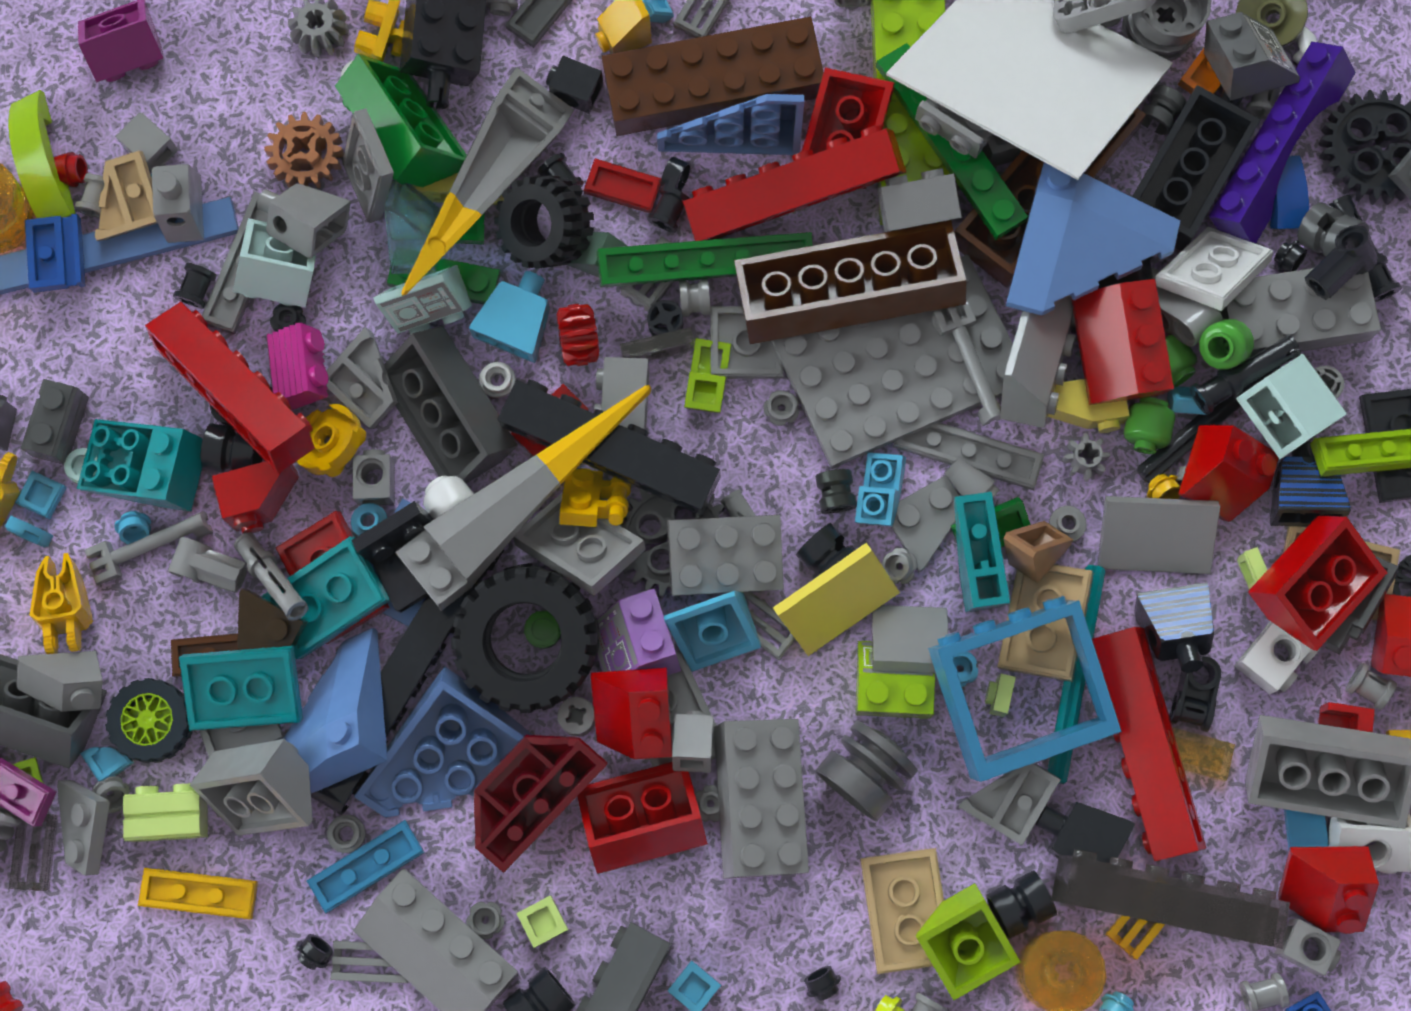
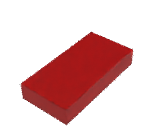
[583,158,661,213]

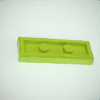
[1310,429,1411,477]

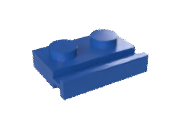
[25,214,86,293]

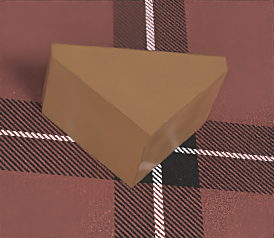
[1003,521,1073,583]

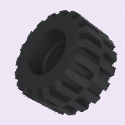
[494,175,594,269]

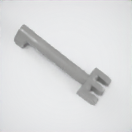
[932,300,1002,426]
[85,511,213,585]

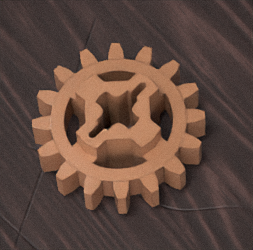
[264,112,344,189]

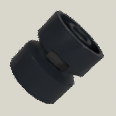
[201,423,263,472]
[796,523,856,576]
[986,870,1057,939]
[502,967,576,1011]

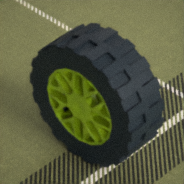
[105,678,193,763]

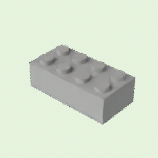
[1219,268,1381,359]
[1245,715,1411,829]
[714,719,809,879]

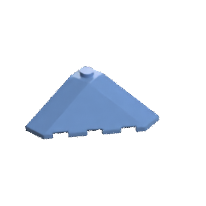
[657,94,804,155]
[1005,162,1180,316]
[283,628,387,794]
[354,666,533,817]

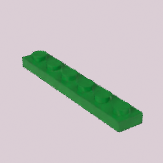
[876,43,1028,240]
[596,232,813,287]

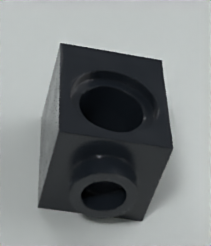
[546,56,604,114]

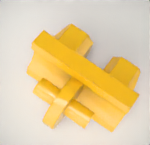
[354,0,404,62]

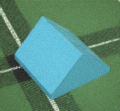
[664,591,761,672]

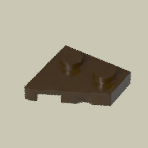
[237,588,308,650]

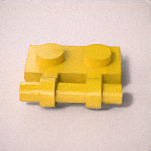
[559,468,631,527]

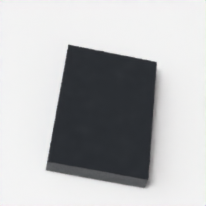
[1359,389,1411,503]

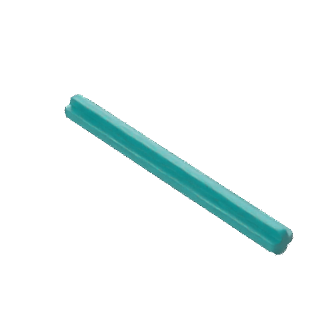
[1047,565,1106,784]

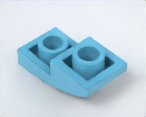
[855,452,906,527]

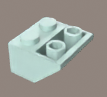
[1236,354,1347,459]

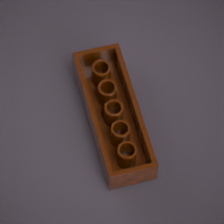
[601,16,824,136]
[954,108,1146,288]
[734,220,966,344]

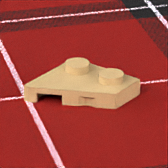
[95,151,157,241]

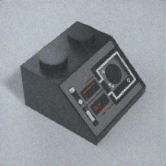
[1204,12,1300,100]

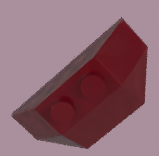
[474,735,608,873]

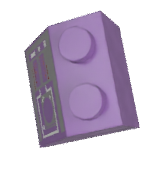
[597,589,681,675]

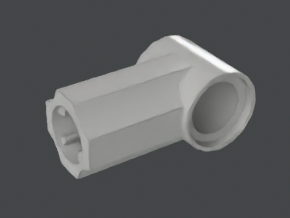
[167,537,247,593]

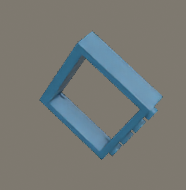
[928,596,1122,782]

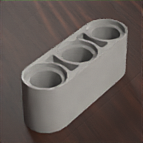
[1152,268,1223,347]

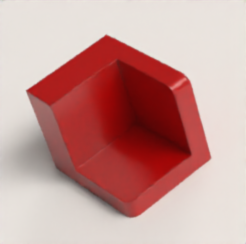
[1318,702,1375,733]

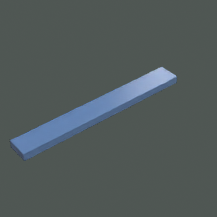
[0,197,239,295]

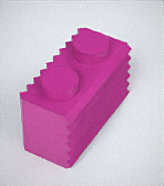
[267,323,329,410]

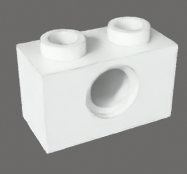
[1234,621,1321,695]
[1328,814,1411,874]

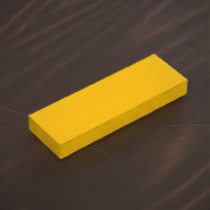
[138,868,258,919]

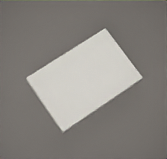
[1156,227,1273,311]

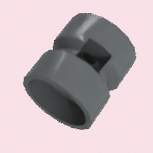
[1297,202,1369,257]

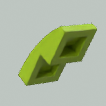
[684,338,731,413]

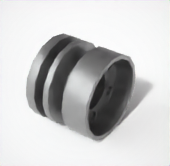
[1122,0,1211,61]
[815,720,918,822]

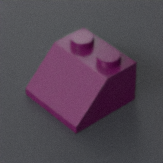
[78,0,163,83]

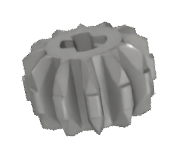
[288,0,349,58]

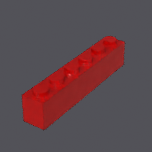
[683,125,907,241]
[145,302,315,474]
[1092,627,1207,861]

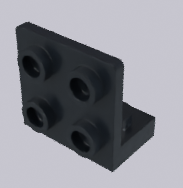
[351,501,433,613]

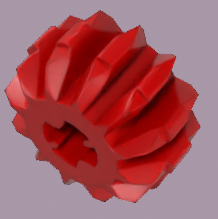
[556,303,600,366]

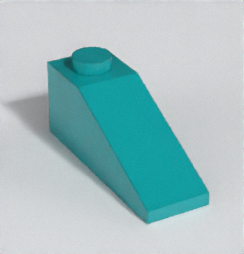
[954,492,1010,613]

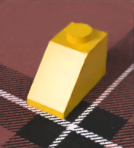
[595,0,652,54]

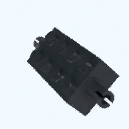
[399,0,486,109]
[1132,85,1261,260]

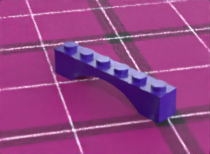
[1209,41,1356,244]

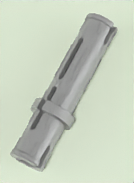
[234,532,308,621]

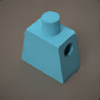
[469,271,550,363]

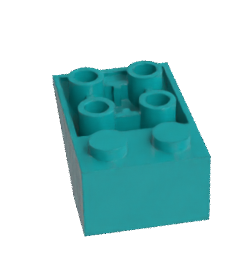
[76,419,203,512]

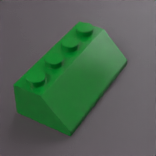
[335,53,467,188]

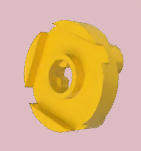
[296,404,366,477]

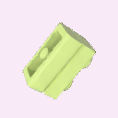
[123,783,208,842]

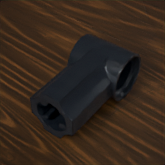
[1305,225,1378,300]

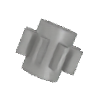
[1062,433,1110,482]

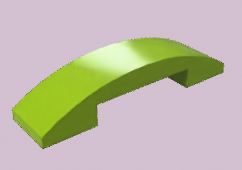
[8,90,76,218]

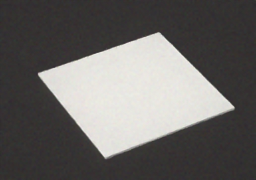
[886,0,1173,180]

